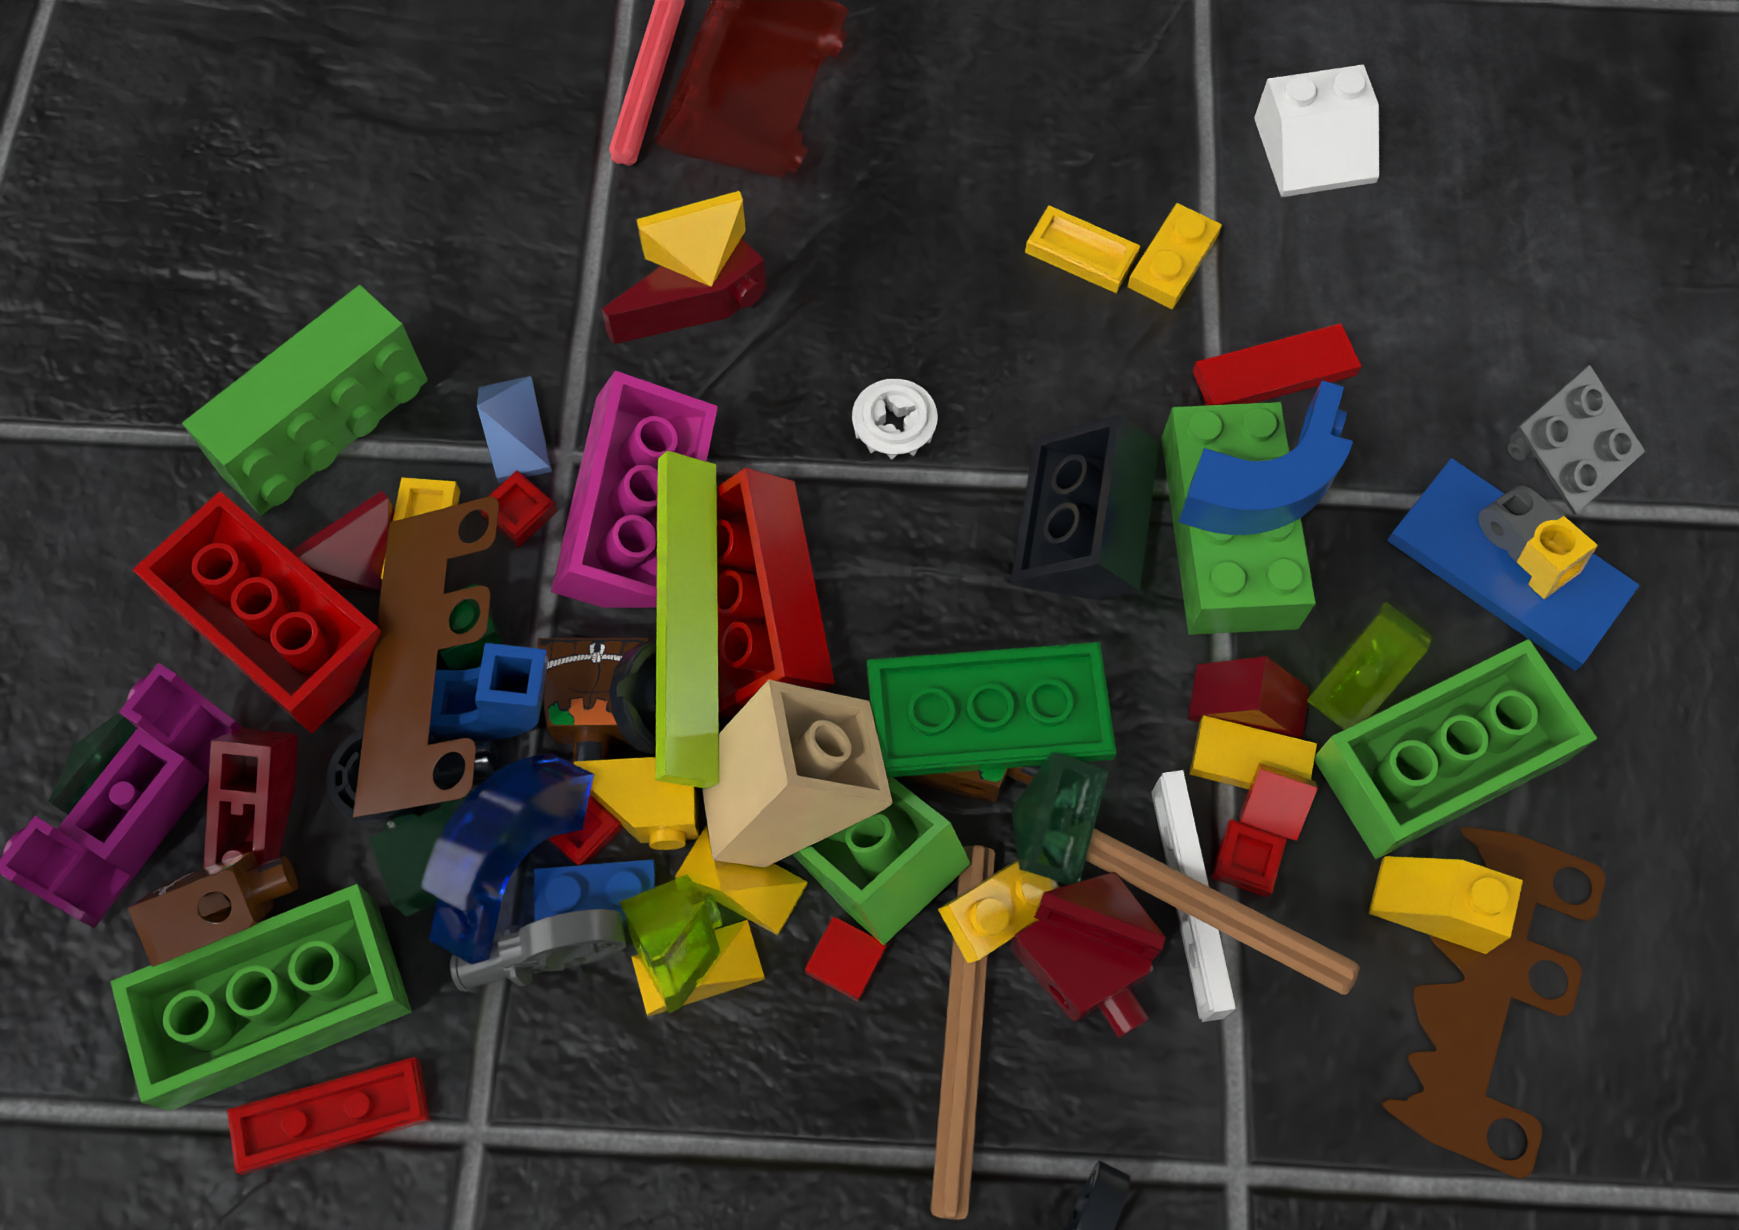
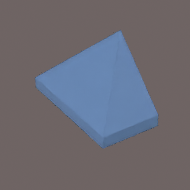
[477,376,552,483]

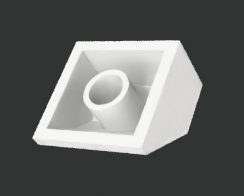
[1254,64,1379,197]

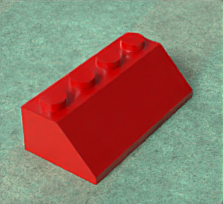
[717,468,835,719]
[132,491,381,735]

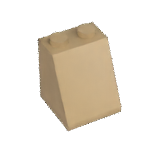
[702,680,893,867]

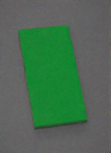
[867,642,1116,778]

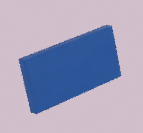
[1387,458,1640,671]

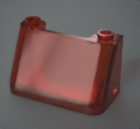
[655,0,848,178]

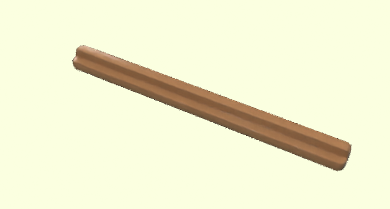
[1025,801,1360,994]
[931,845,996,1220]

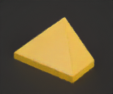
[636,191,746,287]
[675,826,808,936]
[631,920,765,1017]

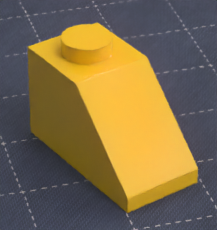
[574,757,699,850]
[1368,856,1523,954]

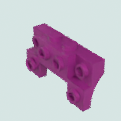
[0,663,243,929]

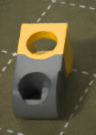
[1478,485,1598,600]

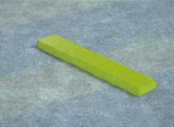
[655,451,719,789]

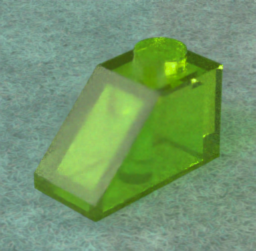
[1307,602,1432,730]
[619,874,722,1013]

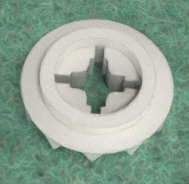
[852,379,938,460]

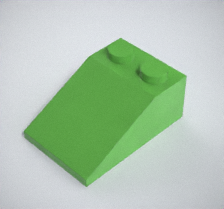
[792,777,971,945]

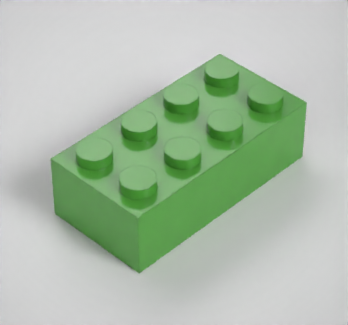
[182,285,428,516]
[1161,402,1316,635]
[1314,639,1598,860]
[110,884,412,1111]

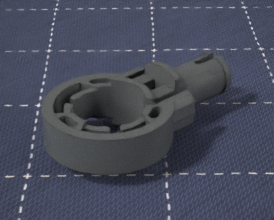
[450,909,626,992]

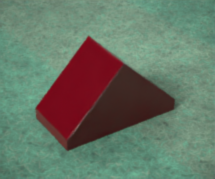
[1187,656,1310,740]

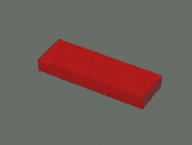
[1192,323,1362,405]
[227,1057,431,1175]

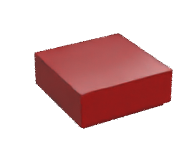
[479,470,558,548]
[1239,763,1318,841]
[537,785,623,866]
[1210,819,1287,898]
[805,916,887,1002]

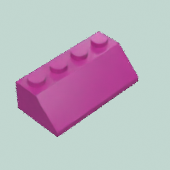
[551,371,718,608]

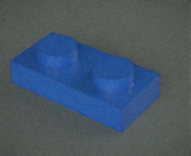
[534,859,659,926]

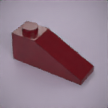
[601,238,767,344]
[203,728,298,923]

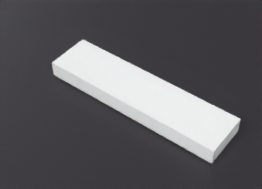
[1151,770,1236,1022]

